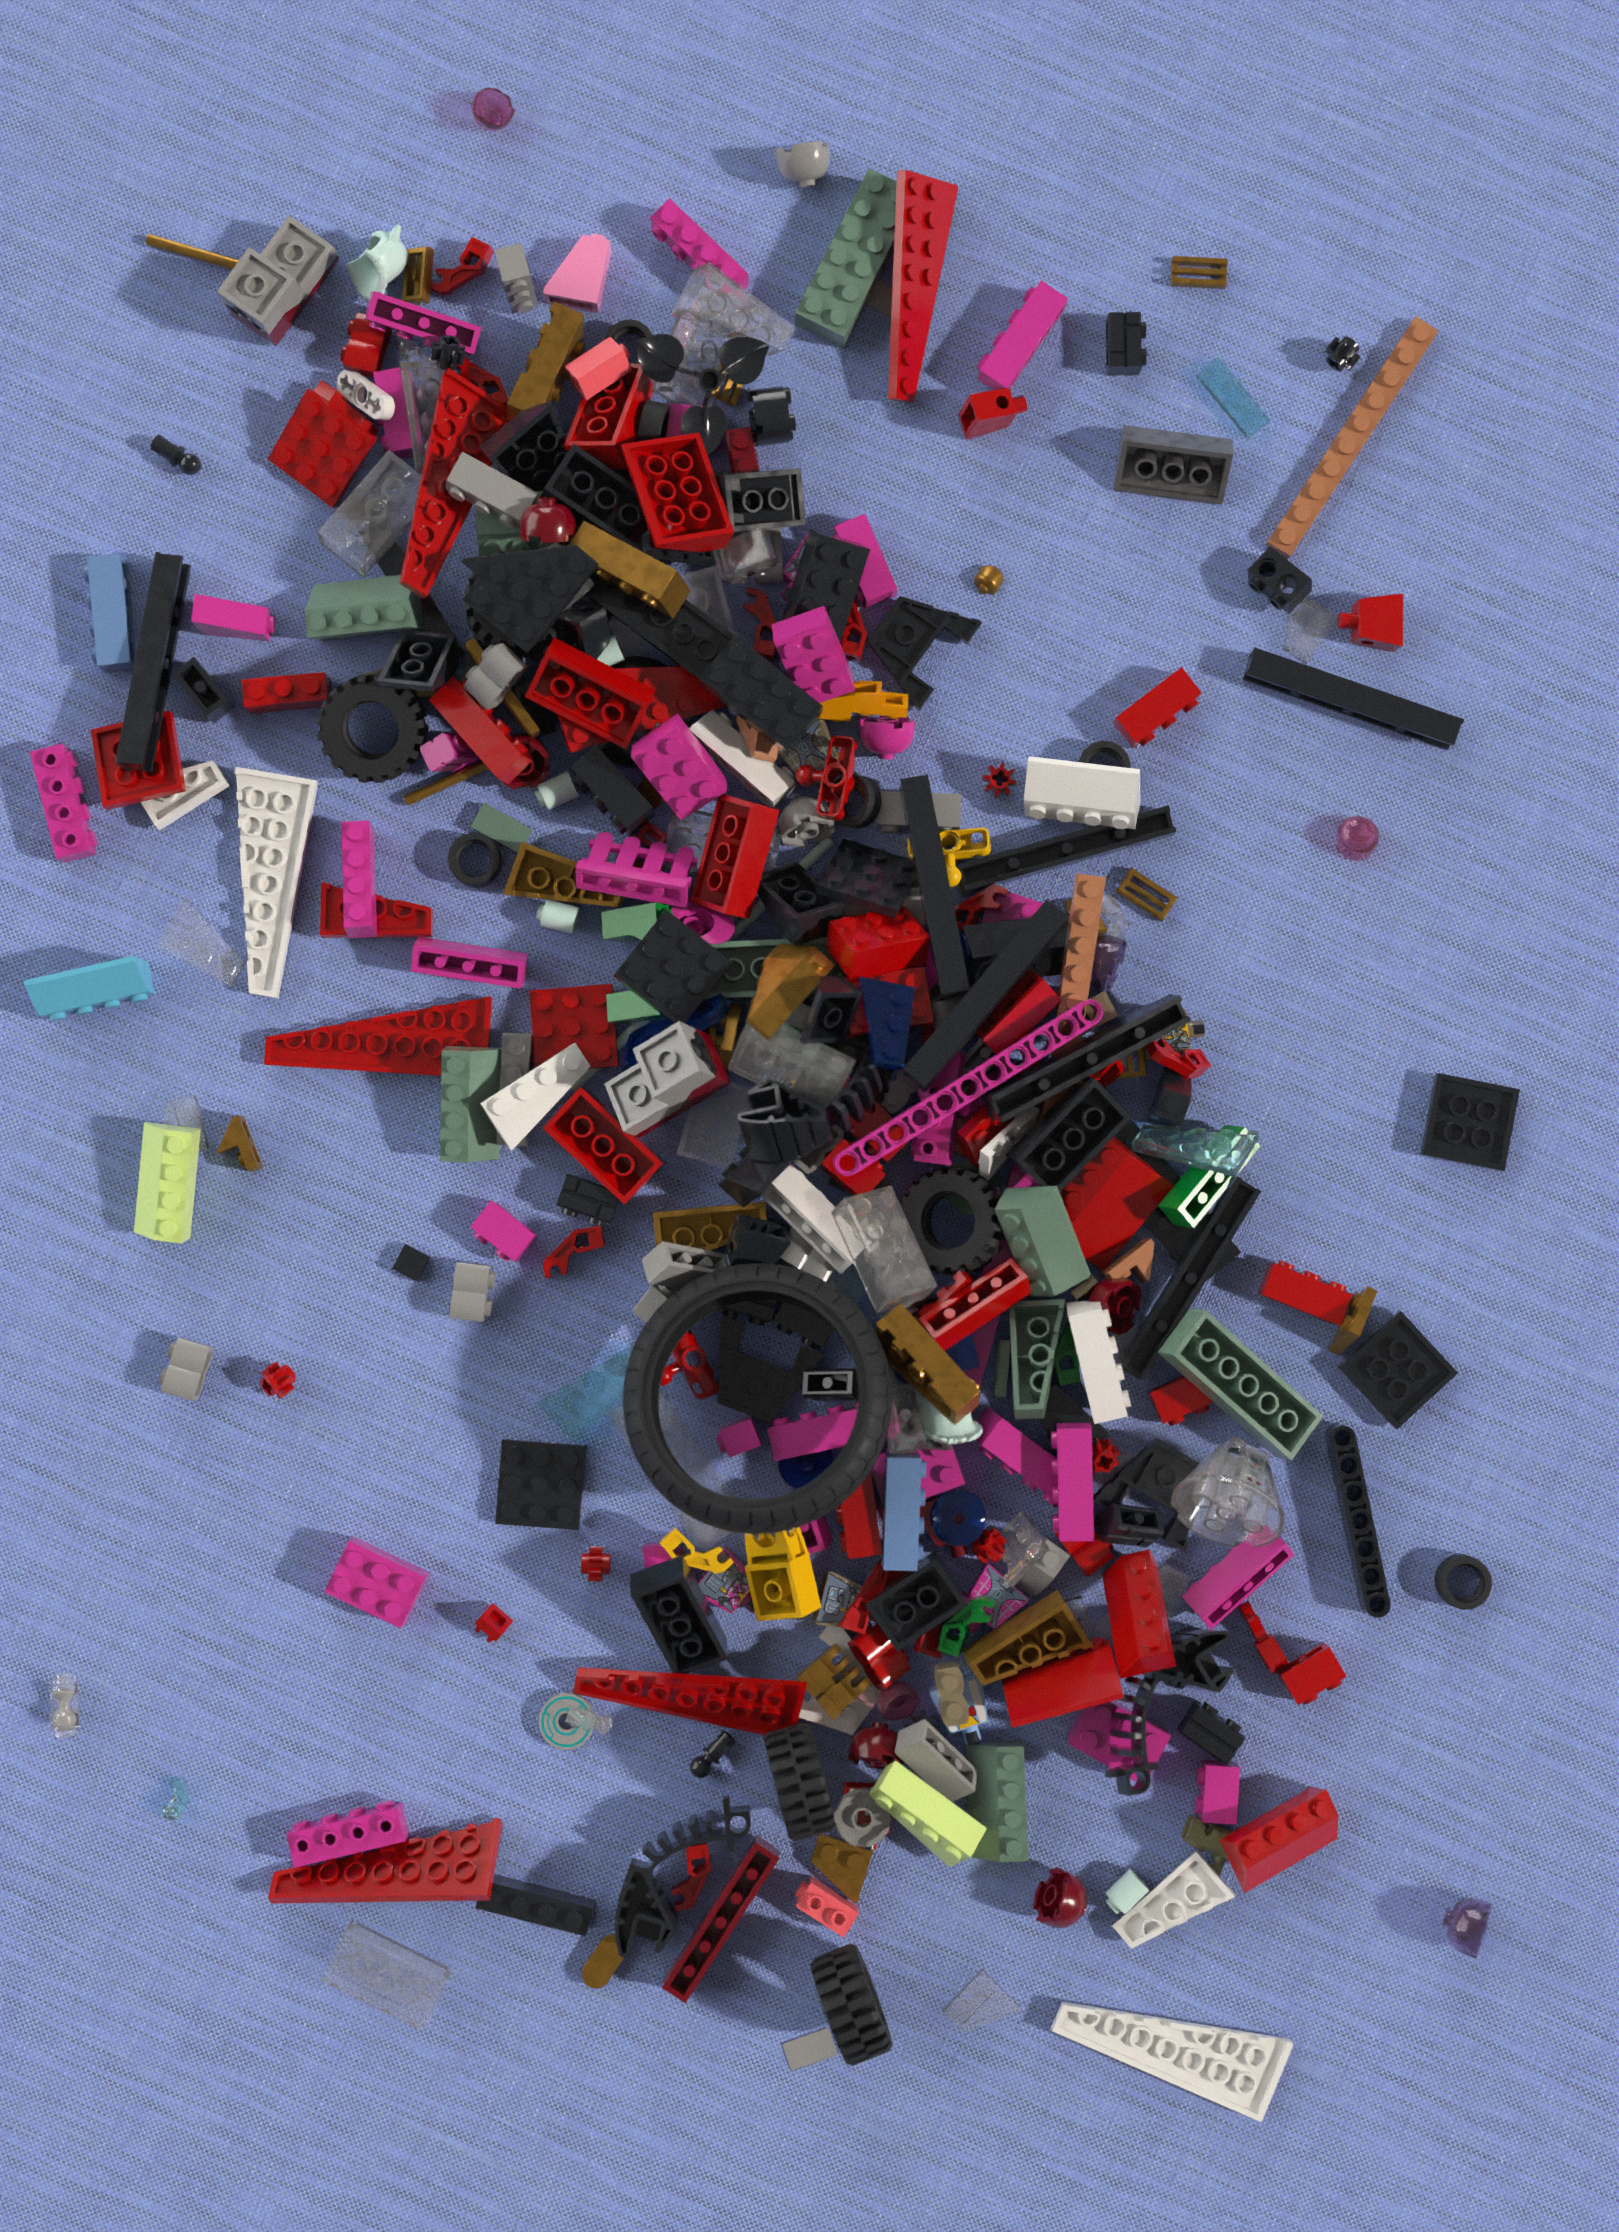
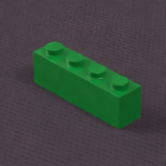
[1158,1125,1260,1228]

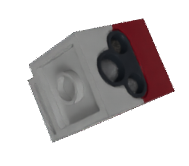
[217,215,339,346]
[604,1021,731,1138]

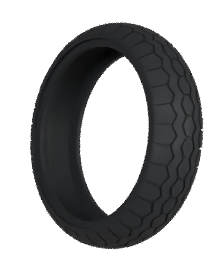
[623,1263,892,1534]

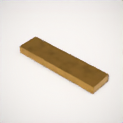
[465,638,540,737]

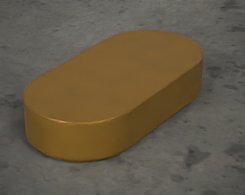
[582,1934,624,1989]

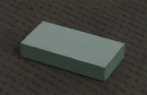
[470,803,533,854]
[993,1339,1011,1397]

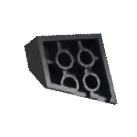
[480,401,568,491]

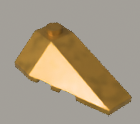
[746,944,835,1041]

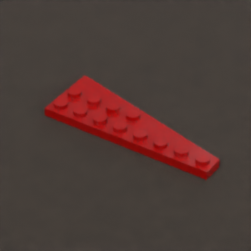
[888,170,958,403]
[399,368,510,599]
[557,666,726,753]
[264,997,493,1076]
[573,1667,807,1735]
[268,1818,503,1904]

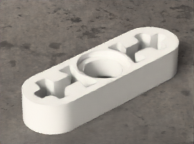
[337,370,395,420]

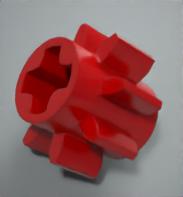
[982,763,1017,799]
[260,1362,296,1399]
[1092,1438,1120,1473]
[971,1527,1007,1564]
[581,1546,611,1582]

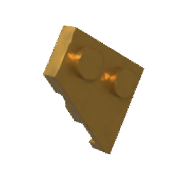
[716,1002,742,1075]
[1328,1286,1377,1355]
[811,1833,873,1904]

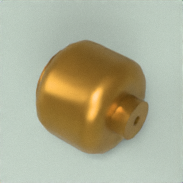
[973,565,1004,595]

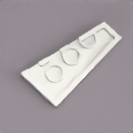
[480,1043,590,1151]
[1112,1850,1235,1949]

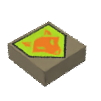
[1070,1275,1098,1302]

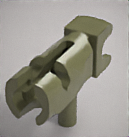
[1181,1815,1233,1876]

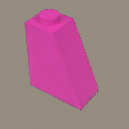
[191,594,276,641]

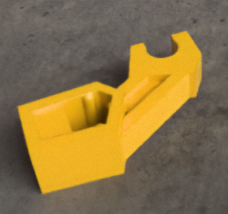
[659,1527,734,1574]

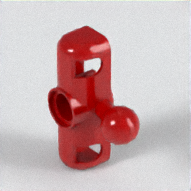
[796,735,858,821]
[660,1330,720,1400]

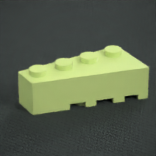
[869,1760,987,1867]

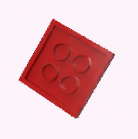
[268,389,377,508]
[91,710,186,810]
[529,983,619,1070]

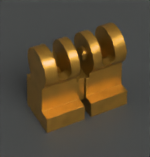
[796,1643,871,1721]

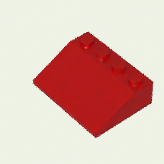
[621,433,734,552]
[1060,1137,1174,1270]
[1002,1637,1124,1728]

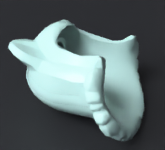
[346,225,408,302]
[911,1386,983,1445]

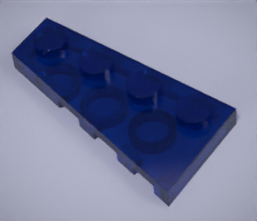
[620,993,727,1072]

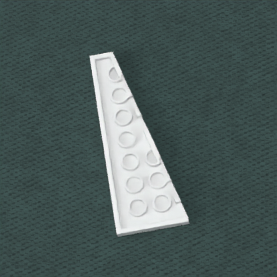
[235,767,318,999]
[1051,2001,1294,2122]

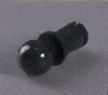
[150,435,201,475]
[690,1729,736,1779]

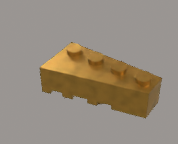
[507,301,586,420]
[876,1303,981,1426]
[962,1590,1093,1686]

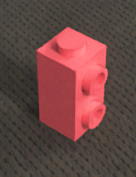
[565,337,632,400]
[794,1876,859,1938]

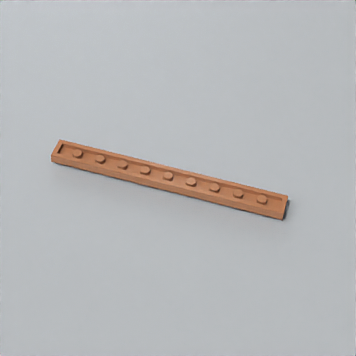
[1266,316,1439,559]
[1039,873,1106,1120]

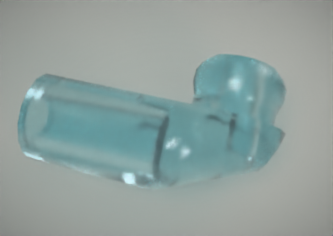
[161,1777,189,1820]

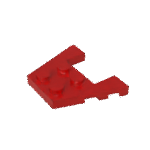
[838,1557,941,1659]

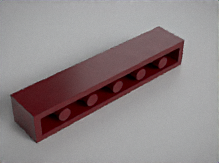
[662,1835,780,2004]

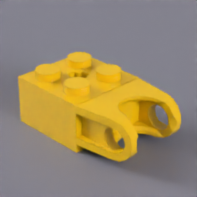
[744,1527,821,1621]

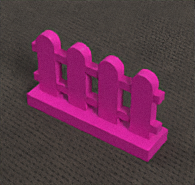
[575,832,698,908]

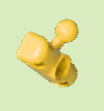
[907,828,991,887]

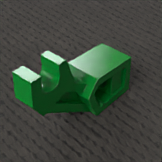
[1054,1321,1081,1386]
[938,1595,996,1657]

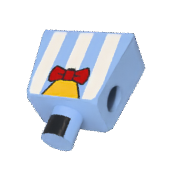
[929,1673,988,1745]

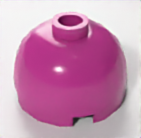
[859,715,915,759]

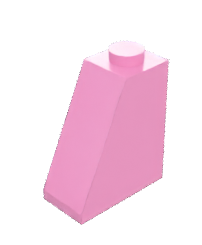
[543,234,612,313]

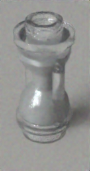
[49,1672,80,1738]

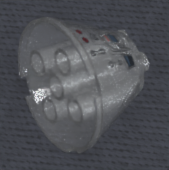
[1171,1437,1285,1548]

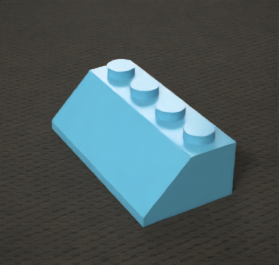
[24,956,155,1022]

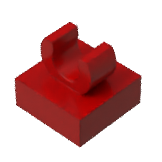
[475,1603,513,1642]

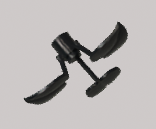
[636,334,769,455]

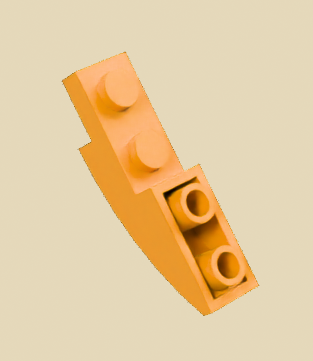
[819,681,908,722]

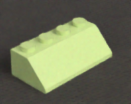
[134,1122,201,1244]

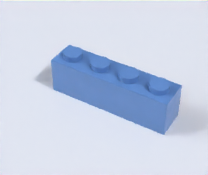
[84,553,136,672]
[881,1452,926,1571]

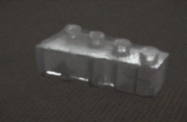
[670,262,796,356]

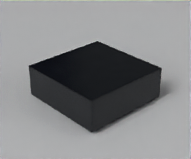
[392,1244,431,1281]

